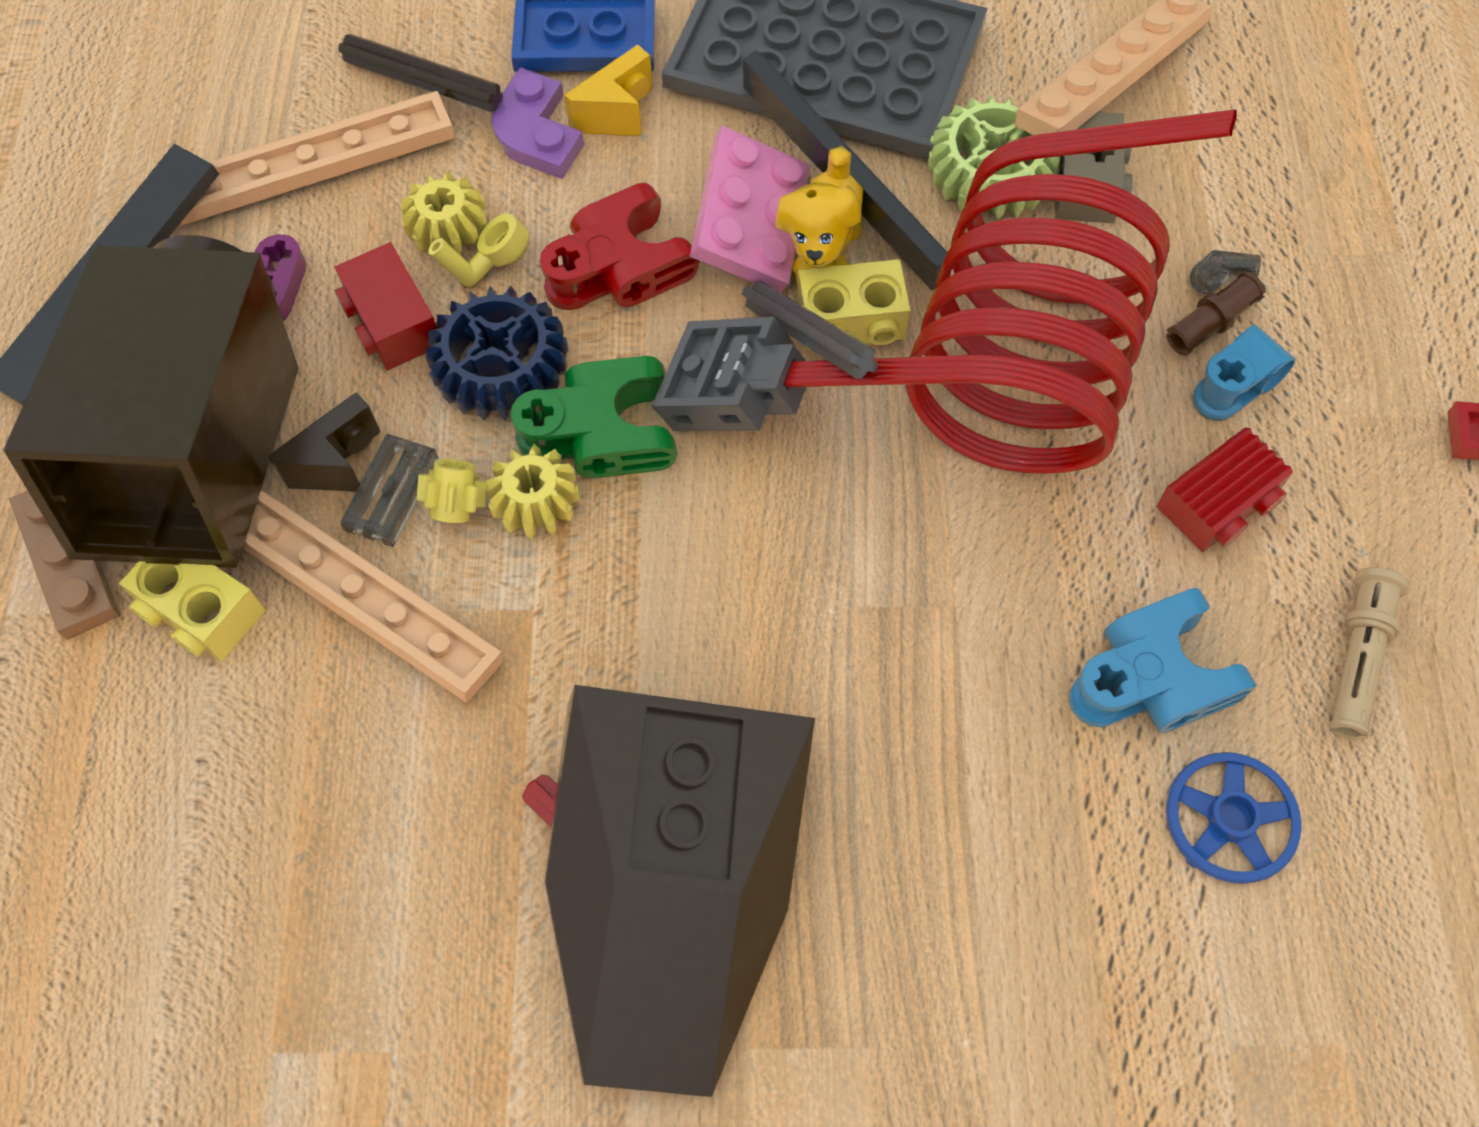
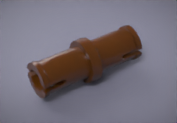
[1166,272,1265,356]

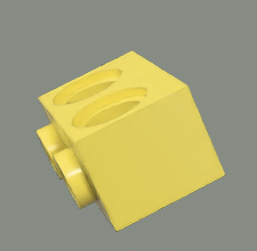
[796,259,911,350]
[119,562,266,662]

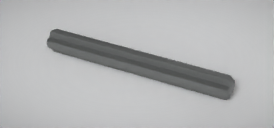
[742,280,878,379]

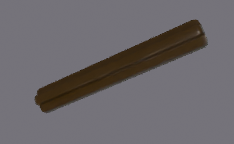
[338,34,503,112]

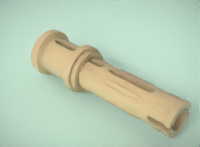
[1329,567,1409,740]

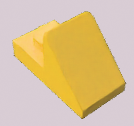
[564,44,653,136]

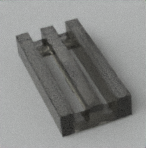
[340,433,438,548]

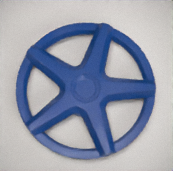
[1166,752,1302,884]

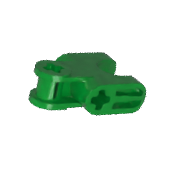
[511,356,678,478]

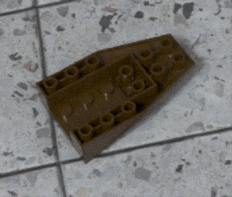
[544,685,815,1097]

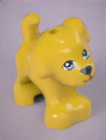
[774,146,863,285]

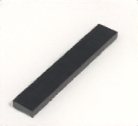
[743,50,947,291]
[0,143,219,406]

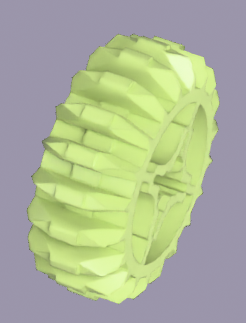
[928,95,1061,221]

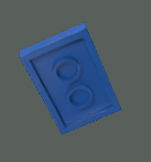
[511,0,656,72]

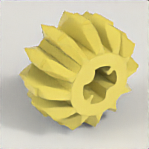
[401,171,487,255]
[485,444,580,540]

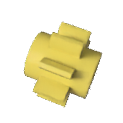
[416,459,487,523]

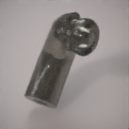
[1190,250,1261,294]

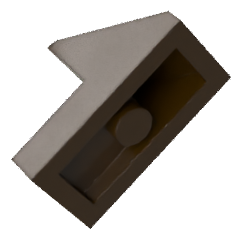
[268,392,381,492]

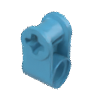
[1192,325,1296,421]

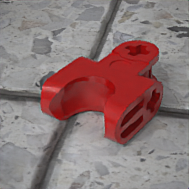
[540,182,700,310]

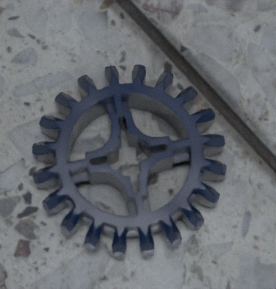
[426,286,569,421]

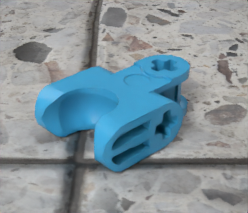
[1069,588,1257,733]

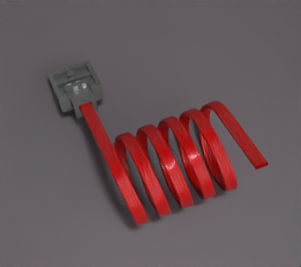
[652,109,1237,474]

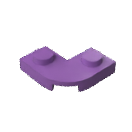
[492,67,584,179]

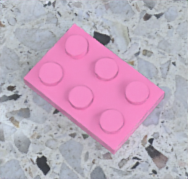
[690,125,810,292]

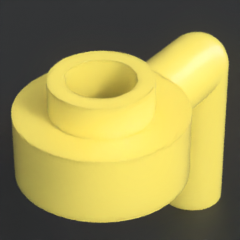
[428,213,529,287]

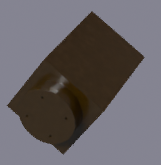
[3,235,299,568]

